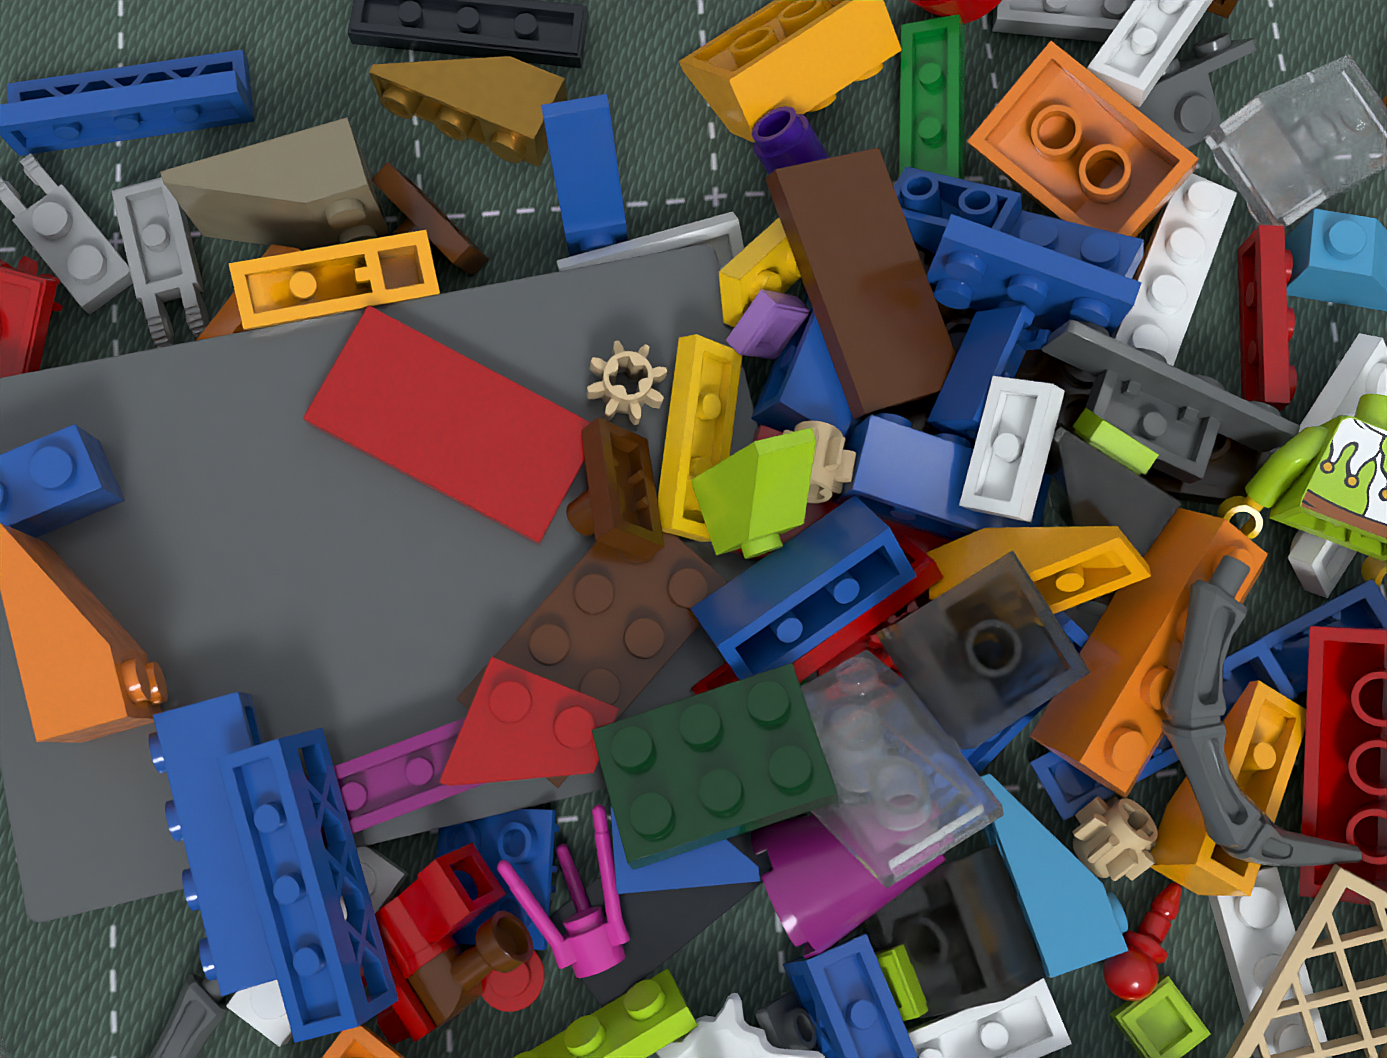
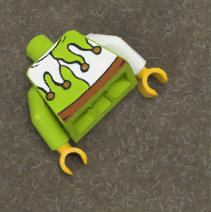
[1217,394,1387,587]

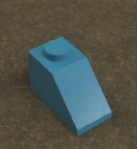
[1285,208,1387,311]

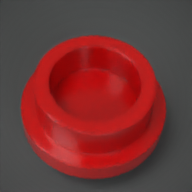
[481,950,545,1012]

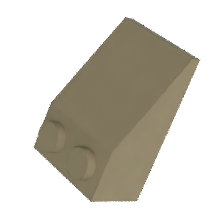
[160,117,391,251]

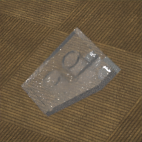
[1203,54,1387,230]
[801,650,1004,889]

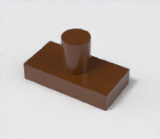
[371,162,489,276]
[566,417,665,560]

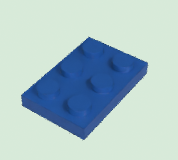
[927,214,1142,337]

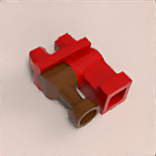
[360,842,533,1044]

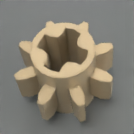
[586,340,667,425]
[783,421,856,503]
[1072,796,1158,881]

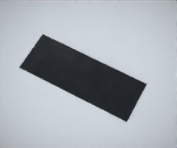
[549,813,808,1007]

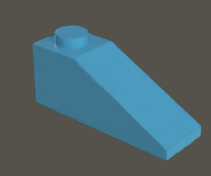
[967,774,1128,978]

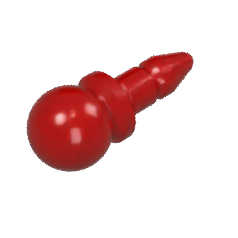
[1103,882,1182,1001]

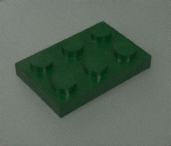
[591,663,839,870]

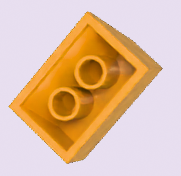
[679,0,902,143]

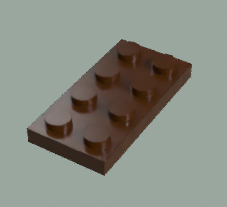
[456,531,728,788]

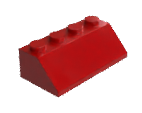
[1299,626,1387,905]

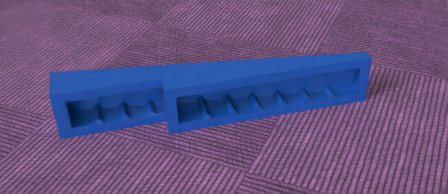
[1029,579,1387,821]

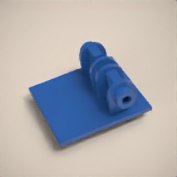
[436,809,560,950]

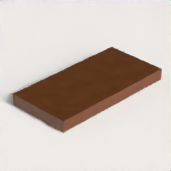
[765,147,956,419]

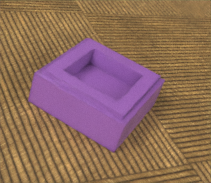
[726,289,810,360]

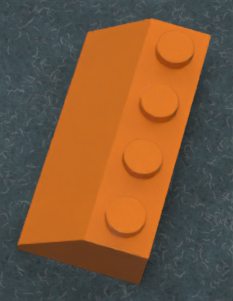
[1029,505,1268,798]

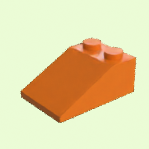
[967,41,1199,238]
[0,523,168,743]

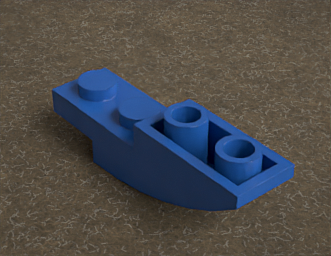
[894,166,1144,279]

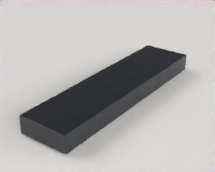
[348,0,589,68]

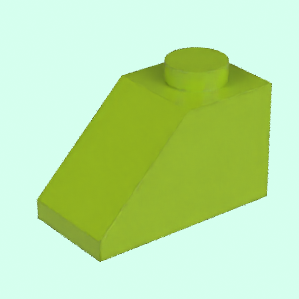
[691,427,816,559]

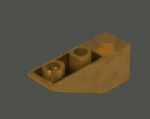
[369,56,568,167]

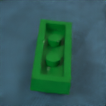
[899,14,965,180]

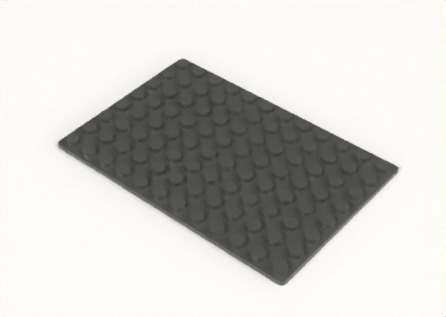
[0,244,829,923]

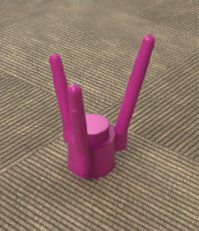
[497,804,631,978]

